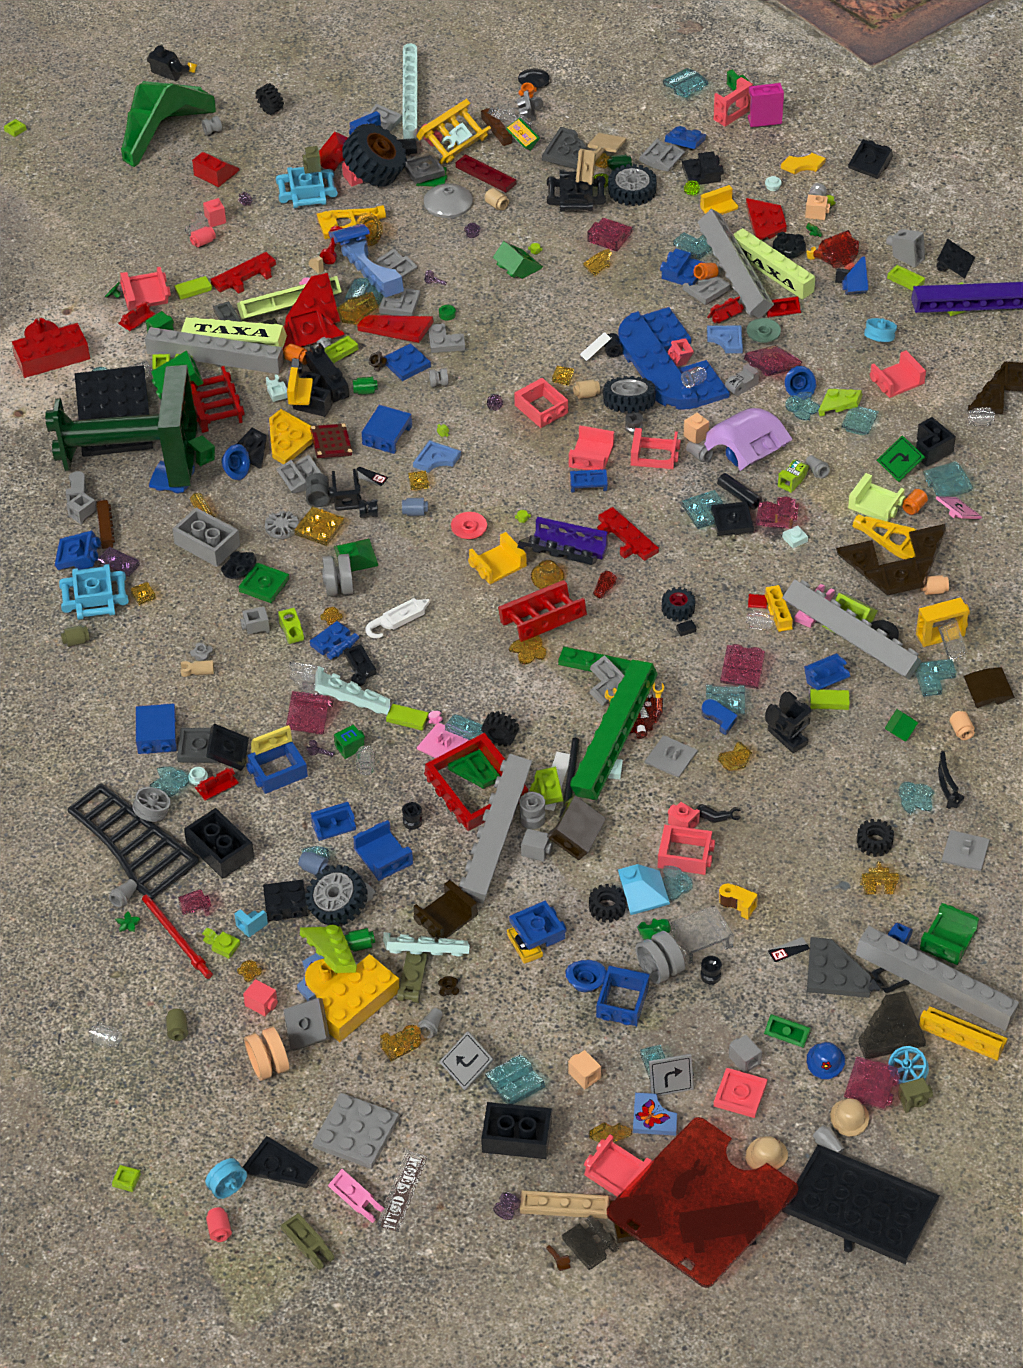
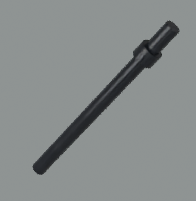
[559,737,580,818]

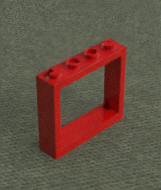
[424,733,529,831]

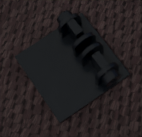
[936,239,975,279]

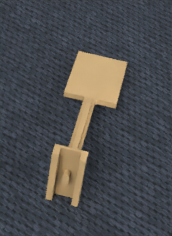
[576,133,626,185]

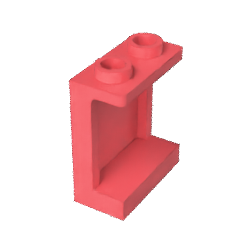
[120,267,171,311]
[584,1134,654,1199]

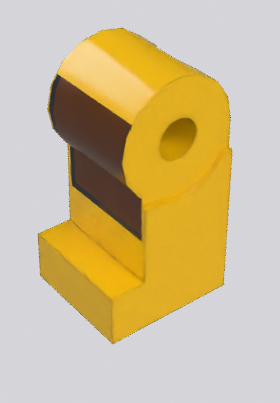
[719,883,758,920]

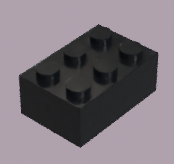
[184,808,254,879]
[481,1102,552,1159]

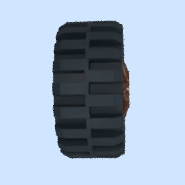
[342,123,407,187]

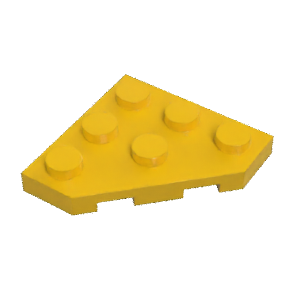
[269,409,313,464]

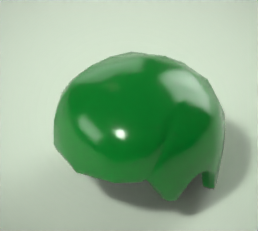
[637,918,671,940]

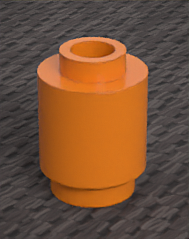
[694,263,719,280]
[283,343,308,365]
[902,489,928,515]

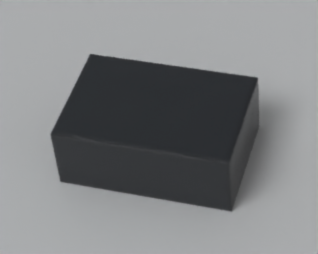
[676,620,697,637]

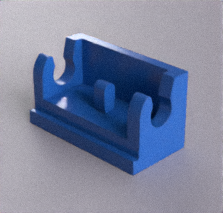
[570,469,608,493]
[804,653,850,690]
[311,802,356,841]

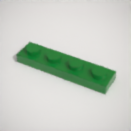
[558,646,632,675]

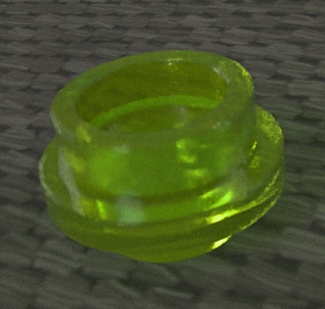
[684,181,700,196]

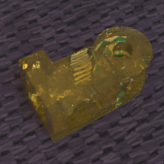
[380,1025,421,1061]

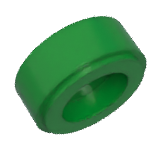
[439,305,456,321]

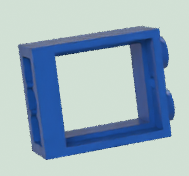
[246,742,308,794]
[596,966,650,1026]

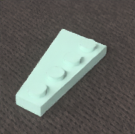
[315,666,390,715]
[383,932,469,956]

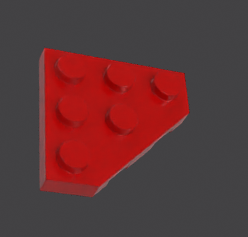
[288,273,340,324]

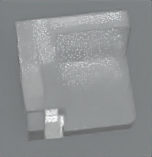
[185,210,209,237]

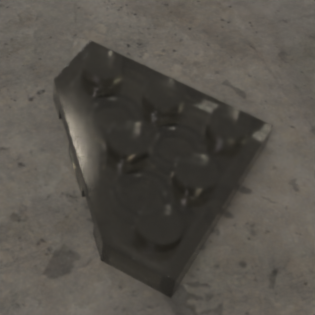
[858,991,926,1060]

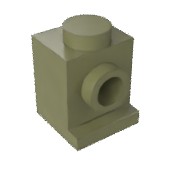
[302,146,321,174]
[898,1077,933,1113]

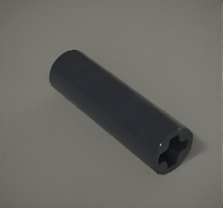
[717,473,762,509]

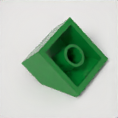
[492,241,543,279]

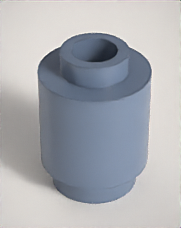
[402,498,428,516]
[298,851,330,875]

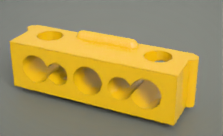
[764,585,793,632]

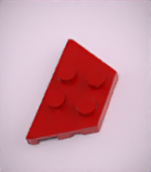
[746,198,787,240]
[283,307,344,350]

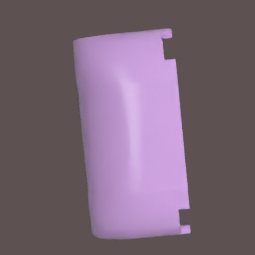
[704,408,793,471]

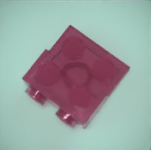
[587,218,632,252]
[756,497,799,529]
[720,644,765,689]
[844,1056,901,1111]

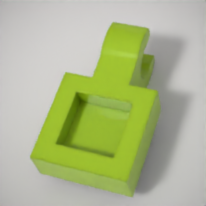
[202,928,240,959]

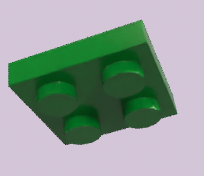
[238,563,290,603]

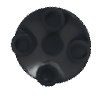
[518,68,550,88]
[772,232,806,258]
[221,551,257,579]

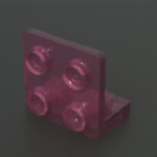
[286,691,334,735]

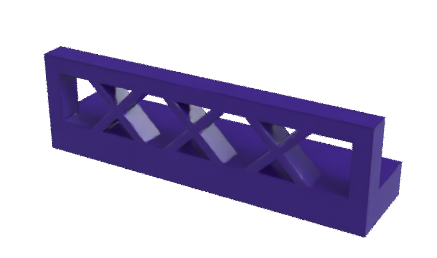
[534,517,608,560]

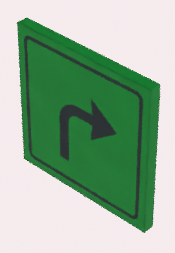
[876,435,925,482]

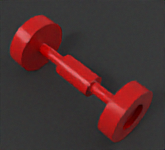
[319,226,342,265]

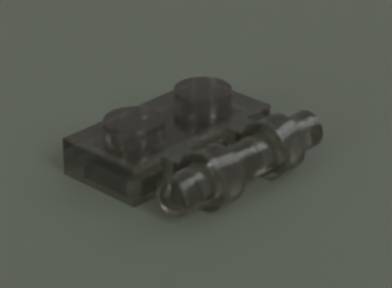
[562,1215,619,1270]

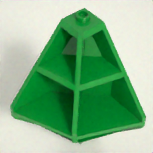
[121,81,216,167]

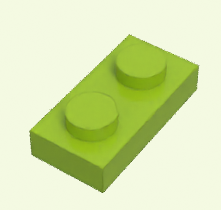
[325,336,359,363]

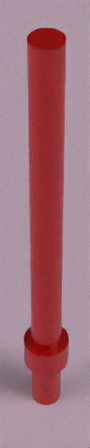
[142,894,213,979]

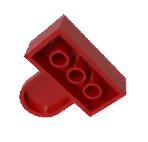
[11,318,90,378]

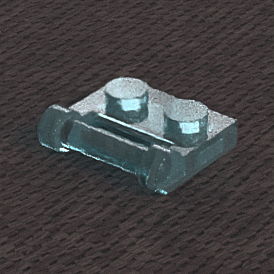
[706,684,745,714]

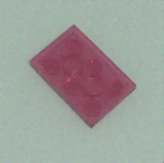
[744,345,802,376]

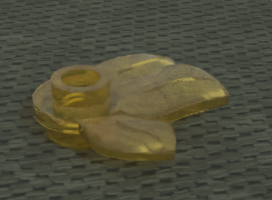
[509,635,546,664]

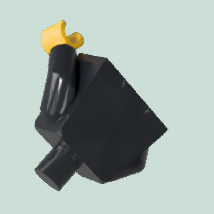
[147,45,197,81]

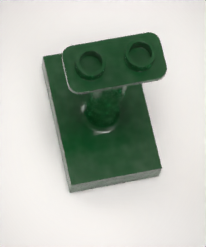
[45,365,198,487]

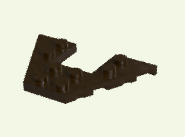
[967,361,1023,414]
[836,524,946,595]

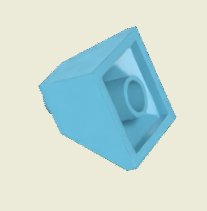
[618,864,670,915]

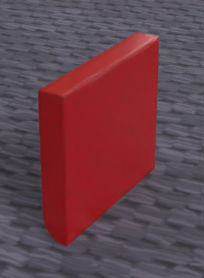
[748,594,767,609]

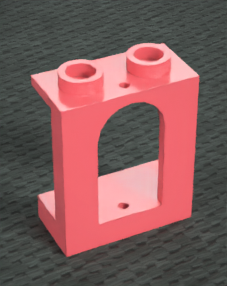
[713,77,753,126]
[631,428,681,469]

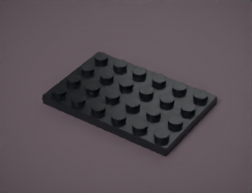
[74,365,153,457]
[782,1145,940,1265]

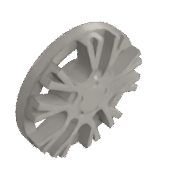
[265,510,299,539]

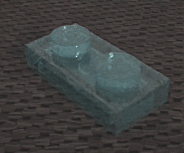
[445,714,482,740]

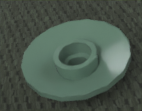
[747,318,781,343]

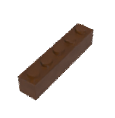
[481,108,512,146]
[96,500,115,549]

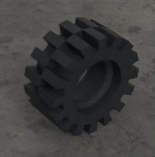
[255,83,284,115]
[481,711,519,747]
[857,819,894,857]
[589,884,626,923]

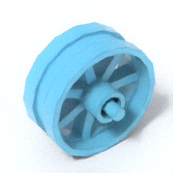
[864,318,897,342]
[888,1046,929,1084]
[205,1158,247,1199]

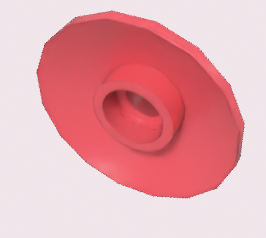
[451,512,487,539]

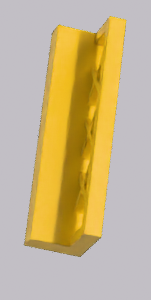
[919,1006,1008,1061]

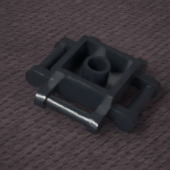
[546,170,606,212]

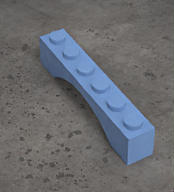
[341,238,404,298]

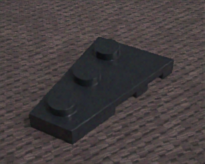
[243,1136,319,1188]

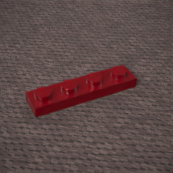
[455,154,516,193]

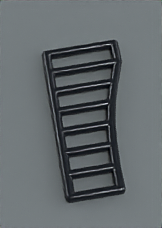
[67,784,199,899]

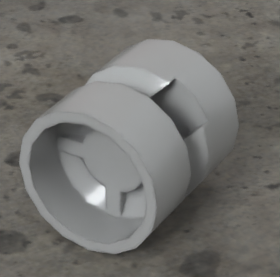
[519,792,545,829]

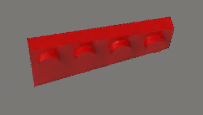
[357,315,434,343]

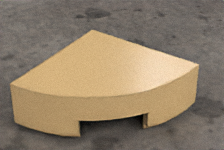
[309,256,324,274]

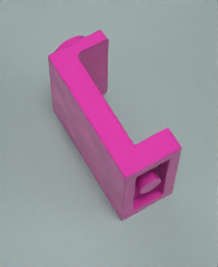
[748,83,784,127]

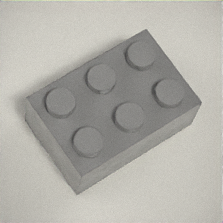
[172,508,240,567]

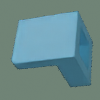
[234,909,268,937]

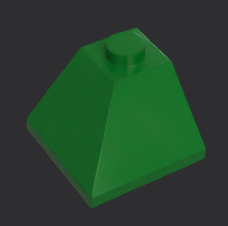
[334,538,378,572]

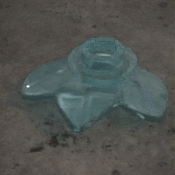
[785,392,820,420]
[150,767,189,797]
[899,782,934,814]
[662,866,693,900]

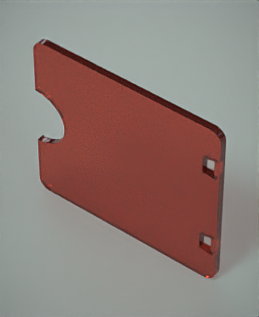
[607,1117,798,1288]

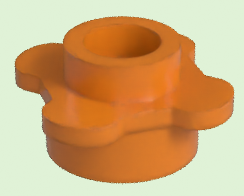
[518,83,537,98]

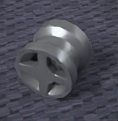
[625,412,643,434]

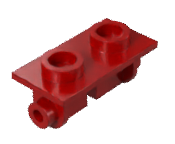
[707,296,744,324]
[118,302,155,332]
[195,768,239,801]

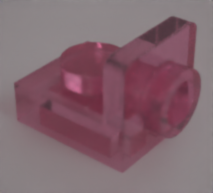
[178,889,212,916]

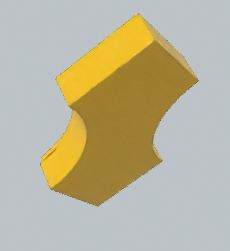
[781,153,826,174]

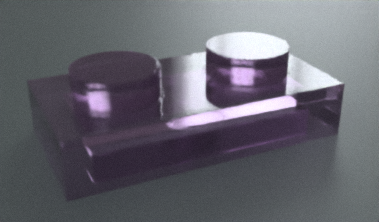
[98,547,140,577]

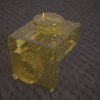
[717,742,752,771]

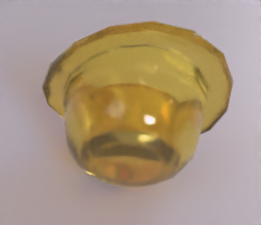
[356,213,384,246]
[531,560,564,589]

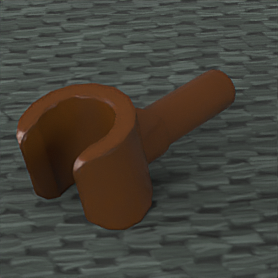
[546,1245,571,1271]

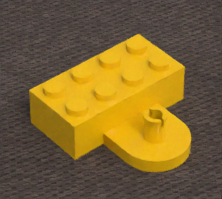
[305,954,399,1043]

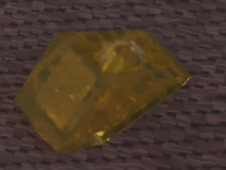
[336,292,379,325]

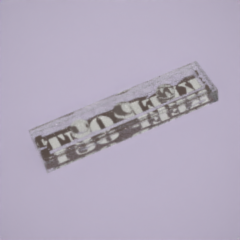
[378,1150,427,1232]

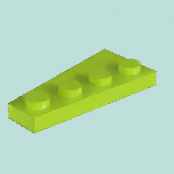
[300,925,357,973]

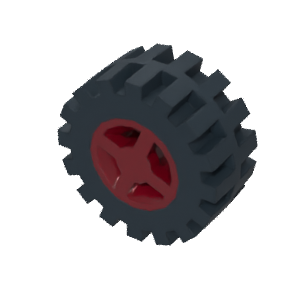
[661,587,695,622]

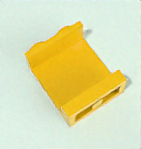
[468,532,527,584]

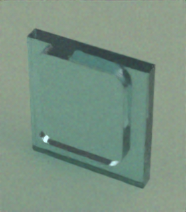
[841,406,879,436]

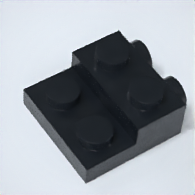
[848,139,893,179]
[682,151,724,186]
[263,879,308,921]

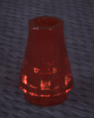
[593,571,617,599]

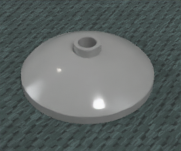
[424,183,473,218]

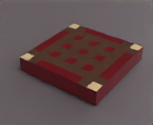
[310,423,352,459]

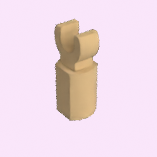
[181,660,214,677]

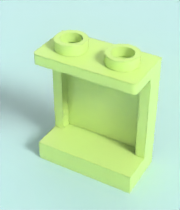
[848,473,906,522]

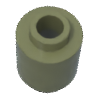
[61,625,90,647]
[166,1008,188,1041]

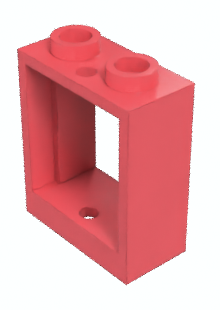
[514,378,568,428]
[658,824,715,875]

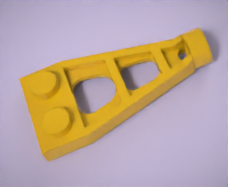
[317,205,386,239]
[852,514,917,559]

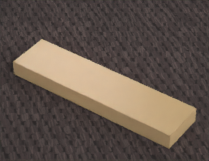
[520,1190,609,1219]

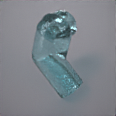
[301,846,330,860]

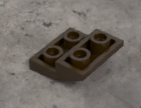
[963,667,1015,708]

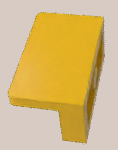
[700,185,738,215]
[287,367,313,405]

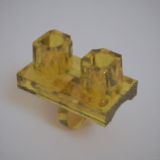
[860,862,899,895]

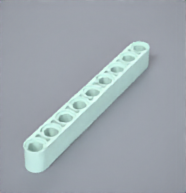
[403,43,418,141]

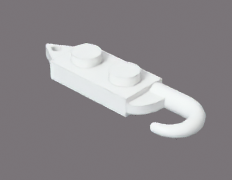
[365,598,430,638]

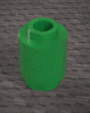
[352,376,378,395]
[344,928,375,952]

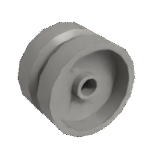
[322,554,353,597]
[635,931,685,985]

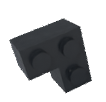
[293,371,332,417]
[916,417,956,467]

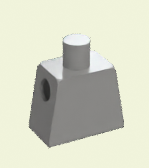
[886,229,925,268]

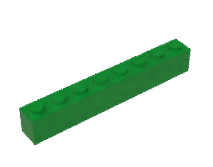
[570,659,658,801]

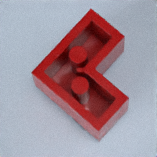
[319,131,348,172]

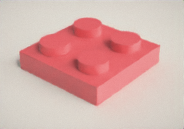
[714,1068,768,1118]

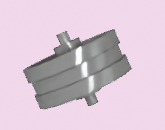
[132,787,170,822]

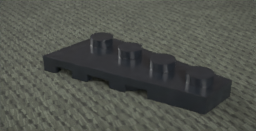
[517,535,597,565]

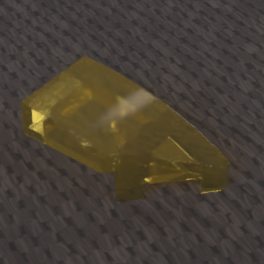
[583,249,611,276]
[589,1122,632,1142]

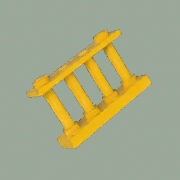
[416,98,491,165]

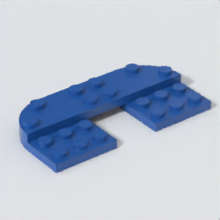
[618,307,729,410]

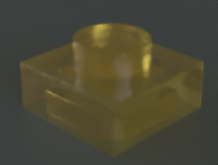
[552,366,574,385]
[408,471,429,490]
[130,582,156,605]

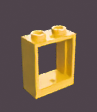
[916,597,970,647]

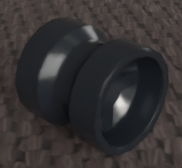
[604,333,623,358]
[359,499,378,518]
[402,802,423,830]
[700,956,722,985]

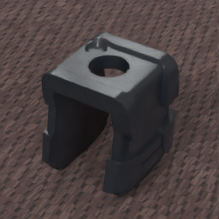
[329,469,361,511]
[765,691,811,740]

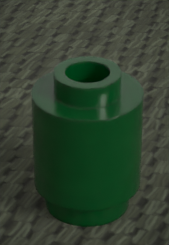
[607,154,632,171]

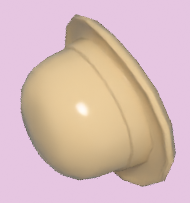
[830,1098,869,1137]
[745,1136,788,1173]

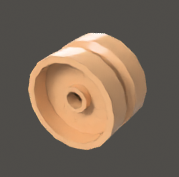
[244,1026,289,1081]

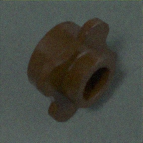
[368,351,387,371]
[438,976,459,997]

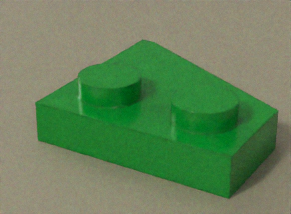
[447,749,499,789]

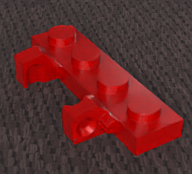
[210,252,276,294]
[597,507,659,561]

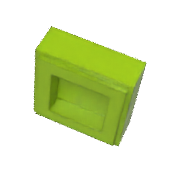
[3,119,27,137]
[112,1165,141,1192]

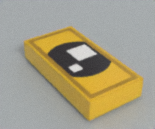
[507,927,543,964]

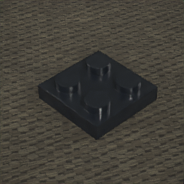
[711,501,754,536]
[206,723,249,771]

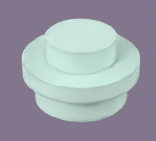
[765,176,781,191]
[188,767,208,785]

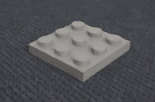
[313,1093,399,1169]

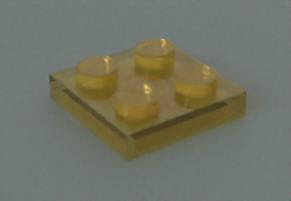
[294,506,344,546]

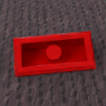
[766,296,801,318]

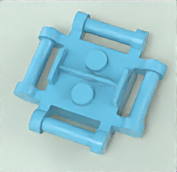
[276,167,338,208]
[59,564,129,620]

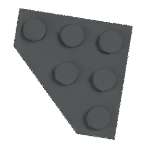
[542,127,587,169]
[807,937,871,998]

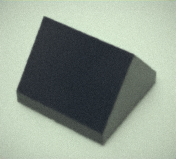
[835,268,850,284]

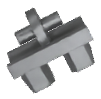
[517,90,544,121]

